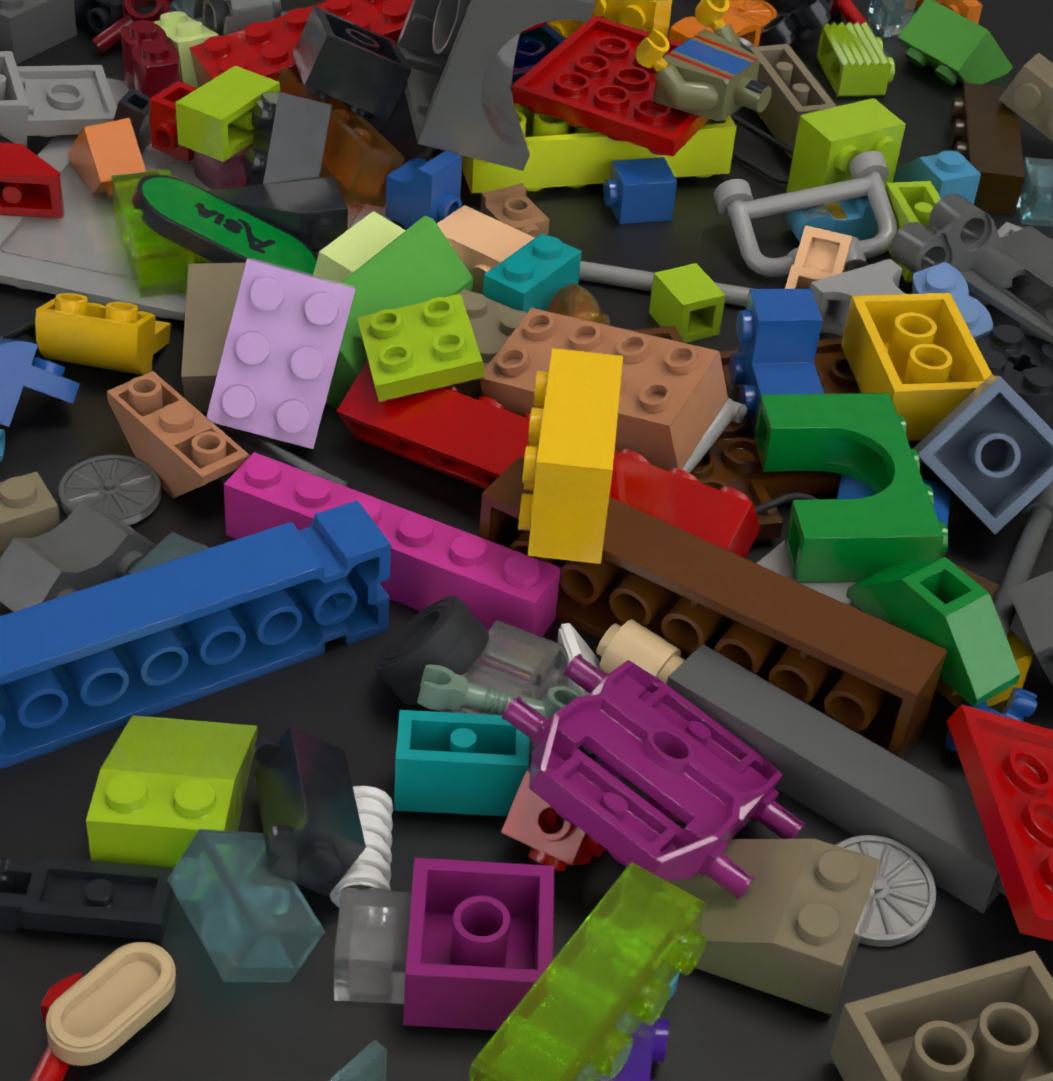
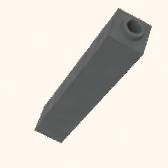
[667,644,1007,914]

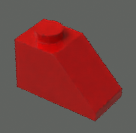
[0,143,65,219]

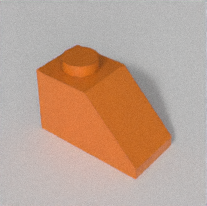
[67,118,147,197]

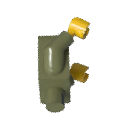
[635,0,772,121]

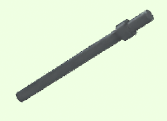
[994,481,1053,637]

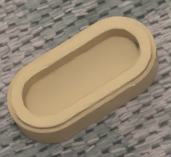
[46,942,176,1066]

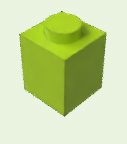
[649,263,726,343]

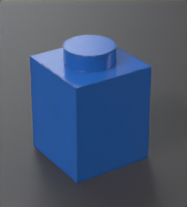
[603,157,677,224]

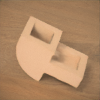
[785,225,852,289]

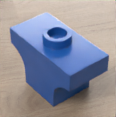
[386,150,462,229]

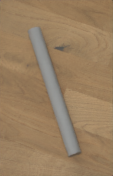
[579,261,753,307]

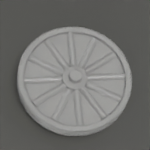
[836,835,936,947]

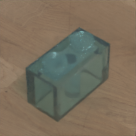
[167,829,325,982]

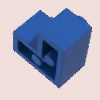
[729,289,824,437]

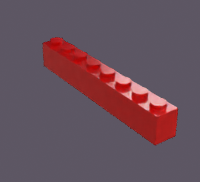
[336,361,761,558]

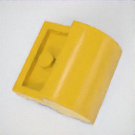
[35,293,171,376]

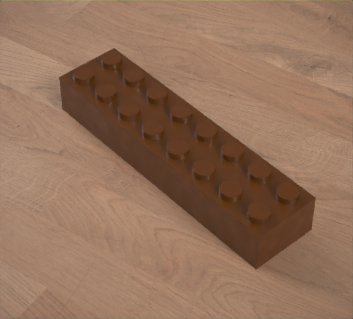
[479,457,947,761]

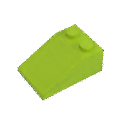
[86,715,258,884]

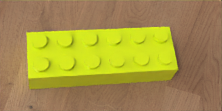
[458,104,737,194]

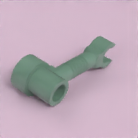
[417,665,582,755]

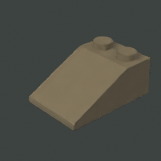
[638,839,880,1015]

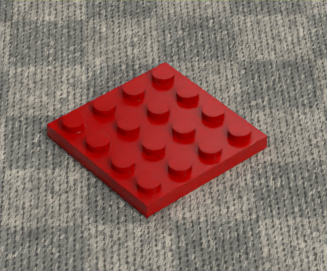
[511,15,709,157]
[947,704,1053,941]

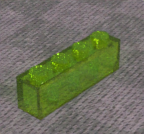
[469,862,707,1081]

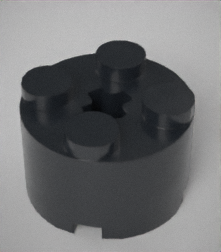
[976,325,1053,430]

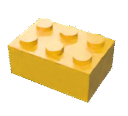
[841,293,992,441]
[518,348,623,564]

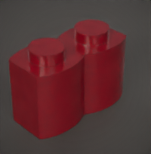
[121,20,180,98]

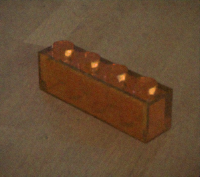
[277,67,405,209]

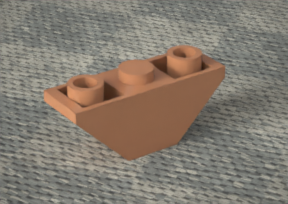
[107,371,249,498]

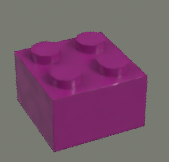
[403,858,554,1033]

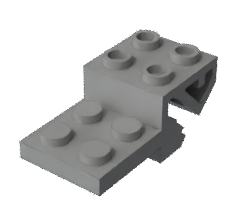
[0,51,117,147]

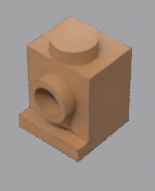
[480,183,550,238]

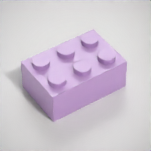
[206,258,356,449]

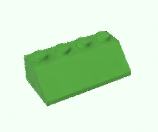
[326,216,473,408]

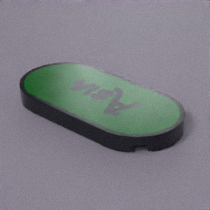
[131,175,318,275]

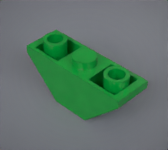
[846,557,1020,708]

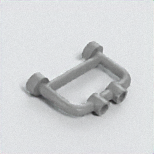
[714,151,898,277]

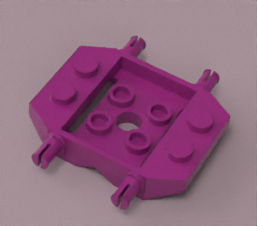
[501,654,806,901]

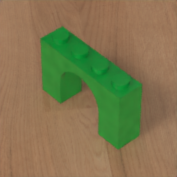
[754,393,948,583]

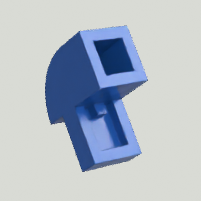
[0,338,80,427]

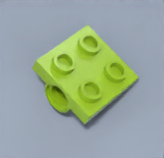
[357,294,485,402]

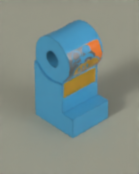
[786,196,878,242]

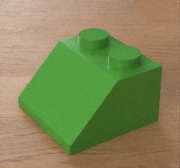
[898,0,1013,86]

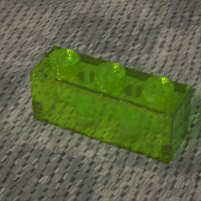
[111,169,207,298]

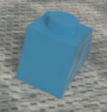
[893,151,981,204]

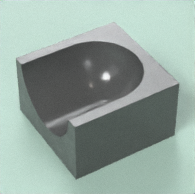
[397,0,596,171]

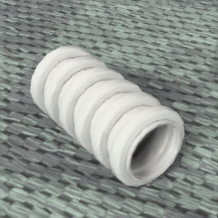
[330,786,393,913]

